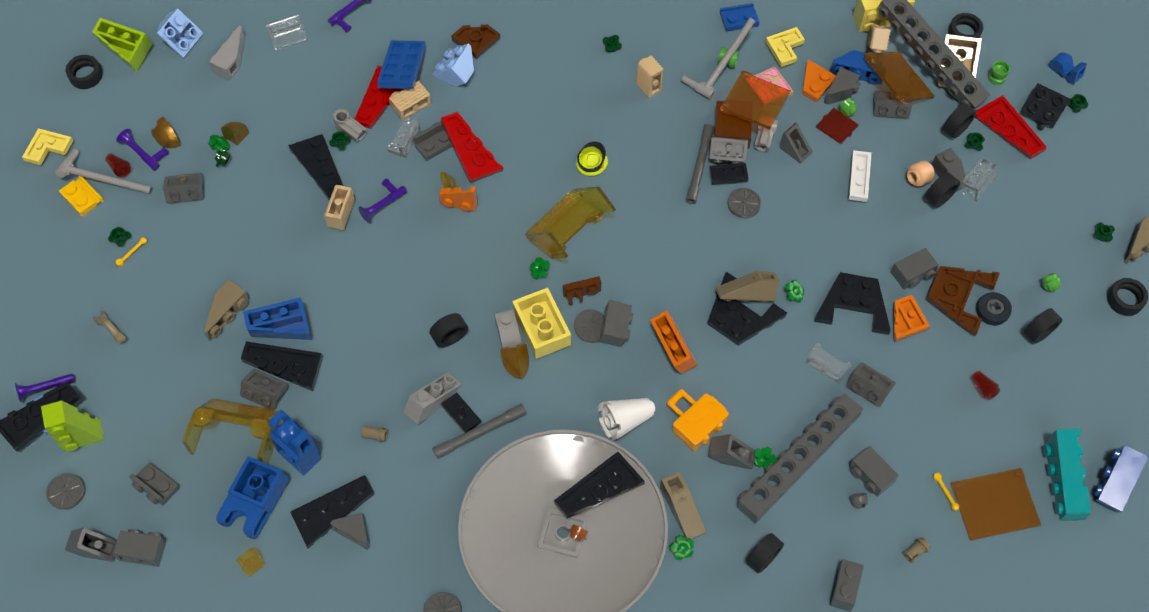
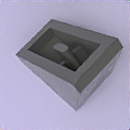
[780,123,813,163]
[330,513,370,550]

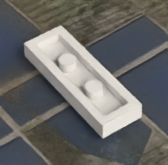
[848,150,871,202]

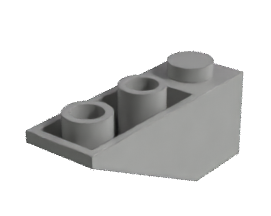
[209,25,245,80]
[403,372,462,425]

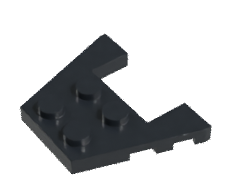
[707,272,787,346]
[814,272,891,335]

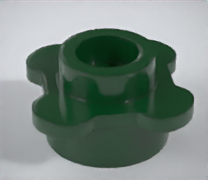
[603,35,622,52]
[1067,94,1088,112]
[329,131,351,150]
[965,132,985,151]
[215,148,231,167]
[1094,222,1115,242]
[108,227,131,247]

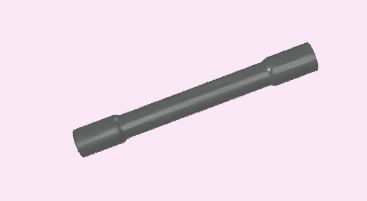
[686,124,714,204]
[432,404,527,459]

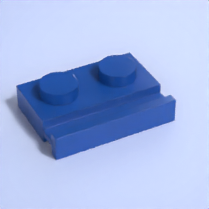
[719,3,759,32]

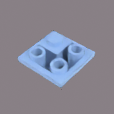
[156,8,203,58]
[432,43,474,86]

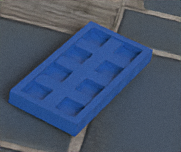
[377,40,426,89]

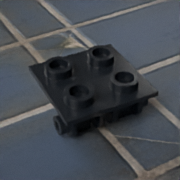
[1020,83,1070,128]

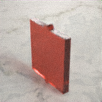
[816,108,859,144]

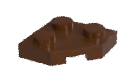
[451,24,500,59]

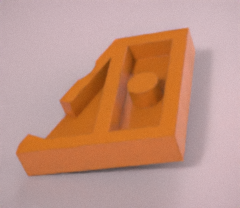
[802,60,836,103]
[439,186,478,212]
[893,295,930,342]

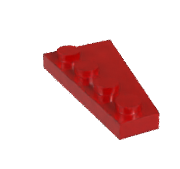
[355,65,403,129]
[975,95,1047,159]
[440,112,504,183]

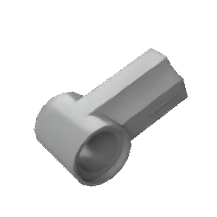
[333,109,367,142]
[754,116,778,153]

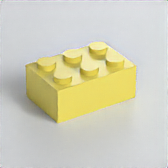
[853,0,915,32]
[512,287,571,359]

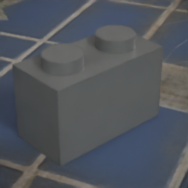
[891,248,939,290]
[599,300,633,347]
[849,446,899,497]
[113,529,166,567]
[830,559,864,612]

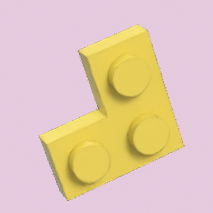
[765,27,805,67]
[22,128,73,165]

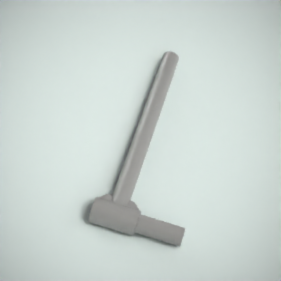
[681,18,755,99]
[55,149,152,194]

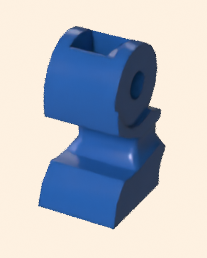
[1049,52,1087,84]

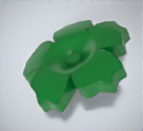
[207,135,230,152]
[529,257,550,280]
[785,280,804,303]
[753,446,778,470]
[669,535,694,561]

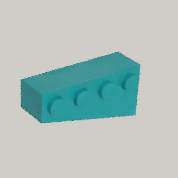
[1043,428,1091,521]

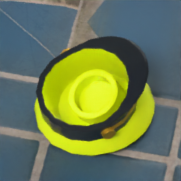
[576,141,608,176]

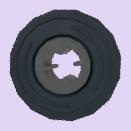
[976,292,1012,326]

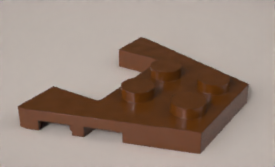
[926,266,1000,336]

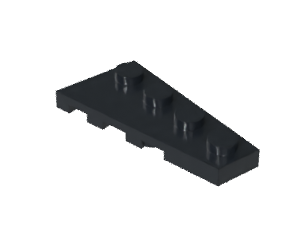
[288,134,343,200]
[241,341,323,391]
[0,382,82,452]
[554,451,645,518]
[290,475,374,549]

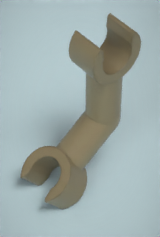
[93,311,126,344]

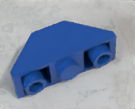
[830,50,885,84]

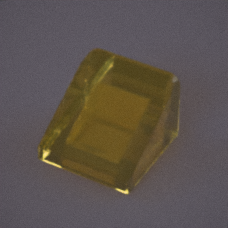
[440,172,458,188]
[236,547,265,577]

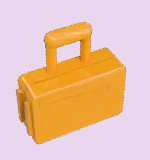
[667,389,729,451]

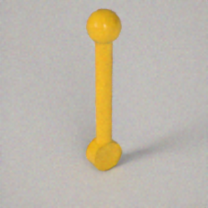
[116,237,147,267]
[933,473,959,511]

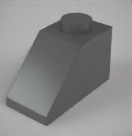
[825,67,861,105]
[932,148,968,192]
[709,434,755,469]
[65,527,117,562]

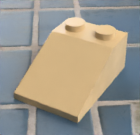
[937,34,982,91]

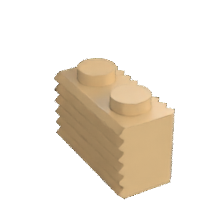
[867,24,891,53]
[636,56,664,98]
[389,81,431,120]
[324,185,355,230]

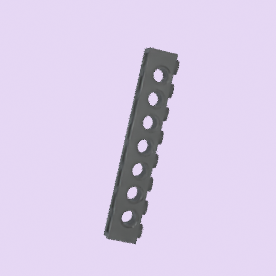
[877,0,990,109]
[737,393,863,524]

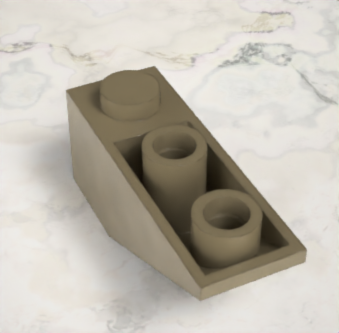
[1125,216,1149,264]
[716,271,780,302]
[204,279,249,341]
[660,471,706,540]

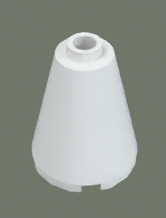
[598,398,655,441]

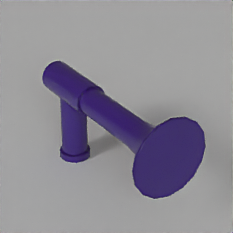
[327,0,372,33]
[116,129,169,171]
[359,179,407,223]
[15,374,75,402]

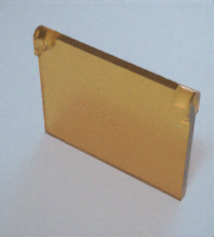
[864,51,935,103]
[720,71,790,130]
[951,468,1041,541]

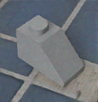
[495,310,522,348]

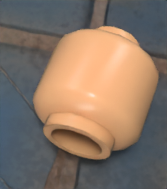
[907,160,935,187]

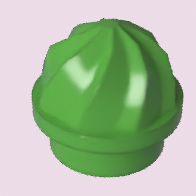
[838,98,857,116]
[1041,273,1061,292]

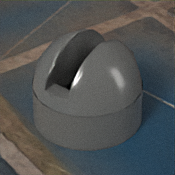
[850,493,868,509]

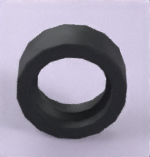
[948,13,984,39]
[65,55,103,89]
[943,103,976,138]
[925,172,960,208]
[1107,278,1149,316]
[1024,308,1063,344]
[429,313,468,348]
[746,533,784,573]

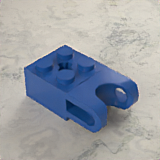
[268,410,321,476]
[216,456,290,539]

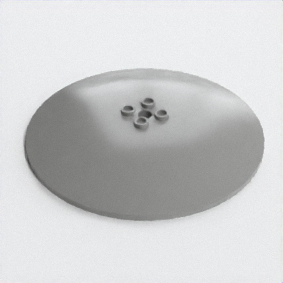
[458,430,668,612]

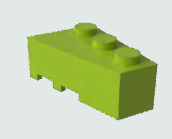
[92,18,153,73]
[41,401,104,451]

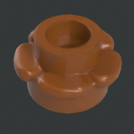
[568,524,588,542]

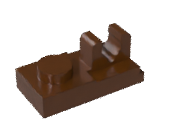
[563,276,601,305]

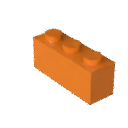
[650,310,698,374]

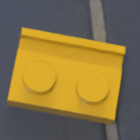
[59,176,104,217]

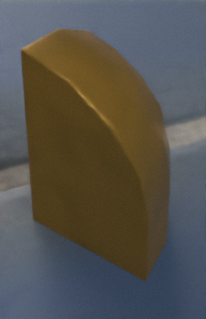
[151,116,181,148]
[221,122,249,146]
[500,343,529,378]

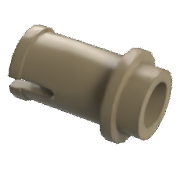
[361,425,388,442]
[903,537,931,563]

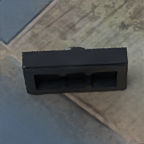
[709,163,749,184]
[441,392,481,433]

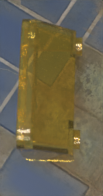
[525,186,616,259]
[183,399,282,465]

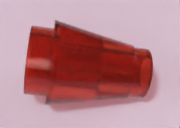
[105,154,131,177]
[971,371,1000,400]

